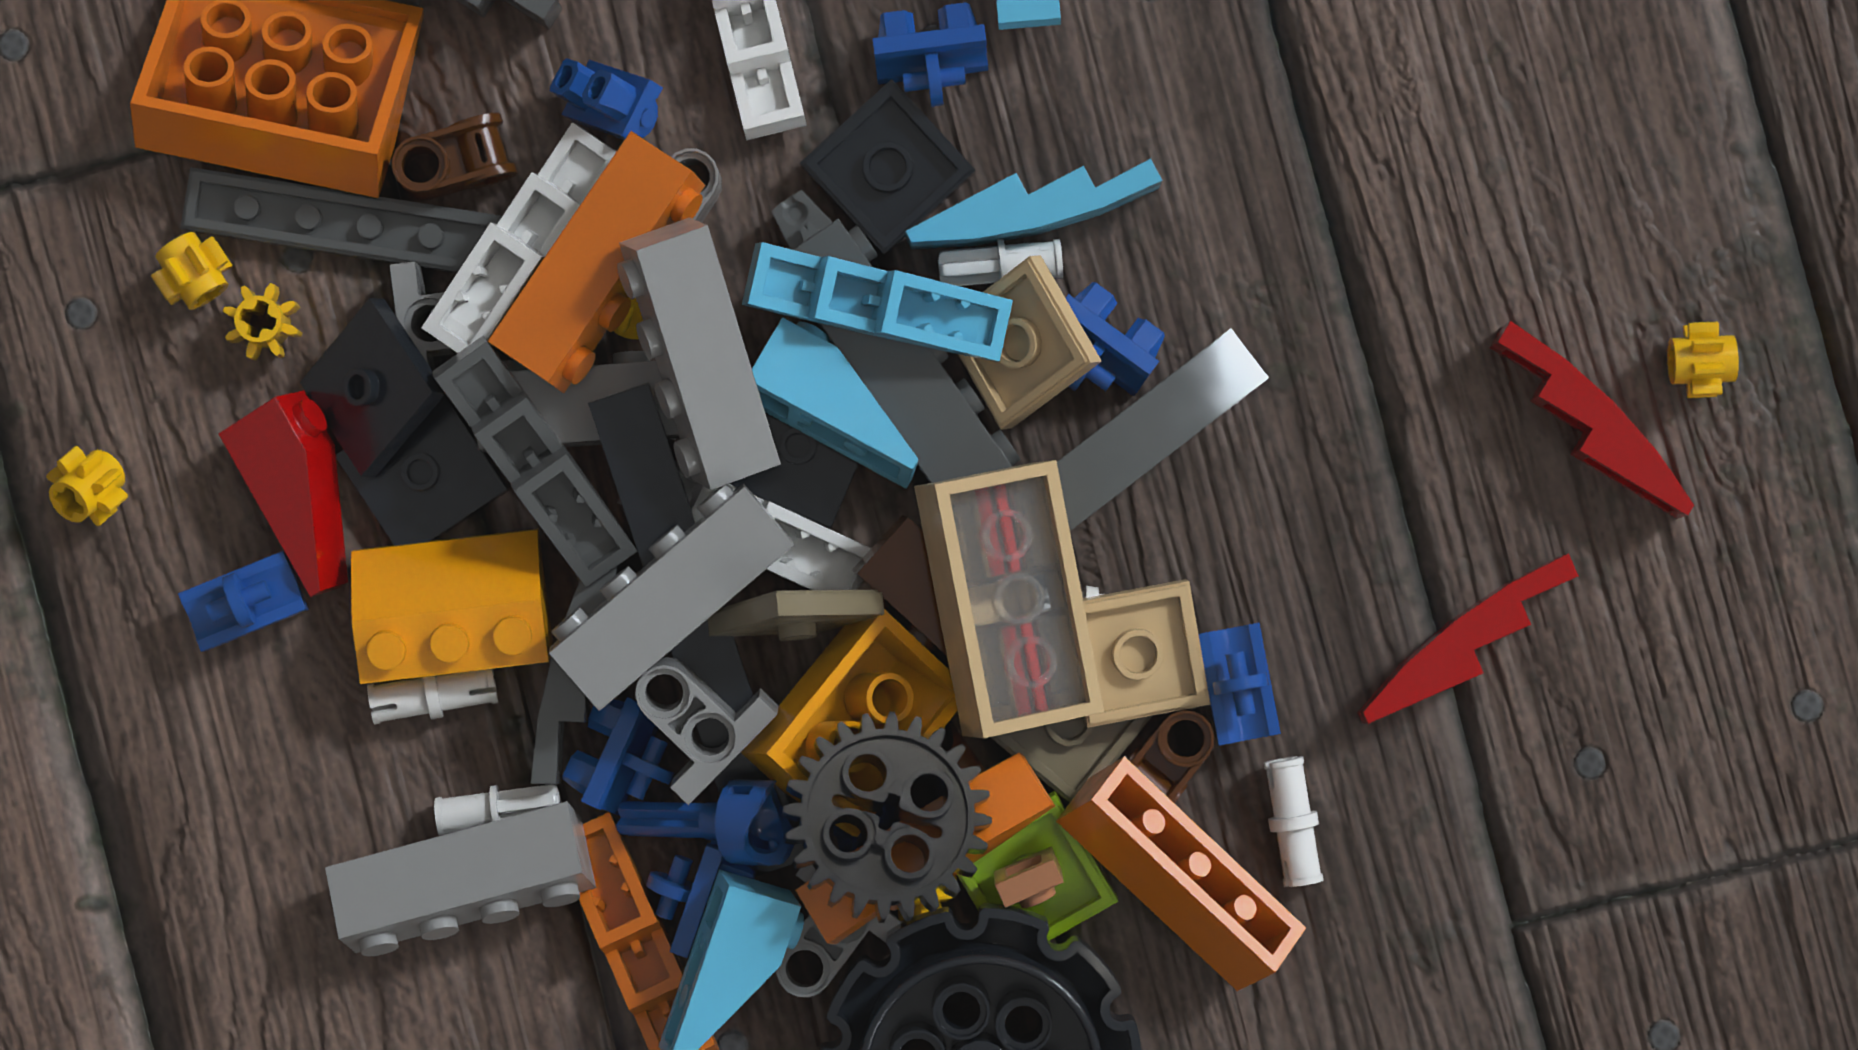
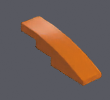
[795,753,1055,945]
[579,812,720,1050]

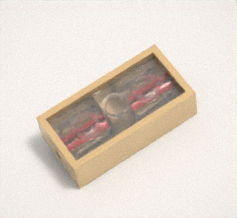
[914,460,1104,738]

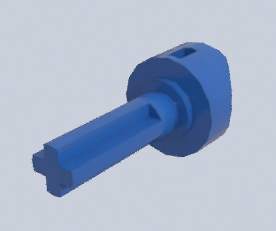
[616,779,794,866]

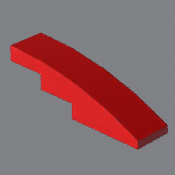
[1489,321,1694,519]
[1357,553,1579,724]

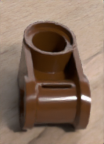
[392,113,518,200]
[1127,709,1214,803]

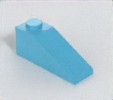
[752,317,919,489]
[658,870,804,1050]

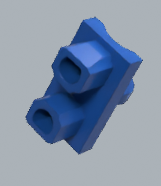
[872,2,988,107]
[550,58,663,140]
[1066,282,1165,396]
[178,551,309,652]
[1199,623,1281,746]
[562,697,675,816]
[646,840,758,958]

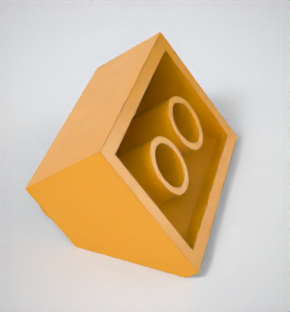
[351,528,553,684]
[741,609,958,837]

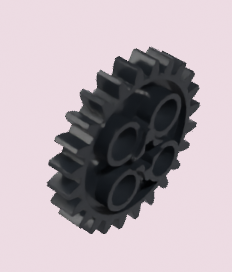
[782,712,992,923]

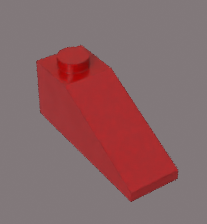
[218,390,348,597]

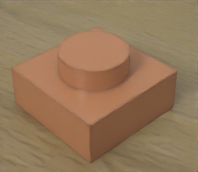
[994,846,1064,908]

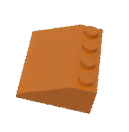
[130,0,424,198]

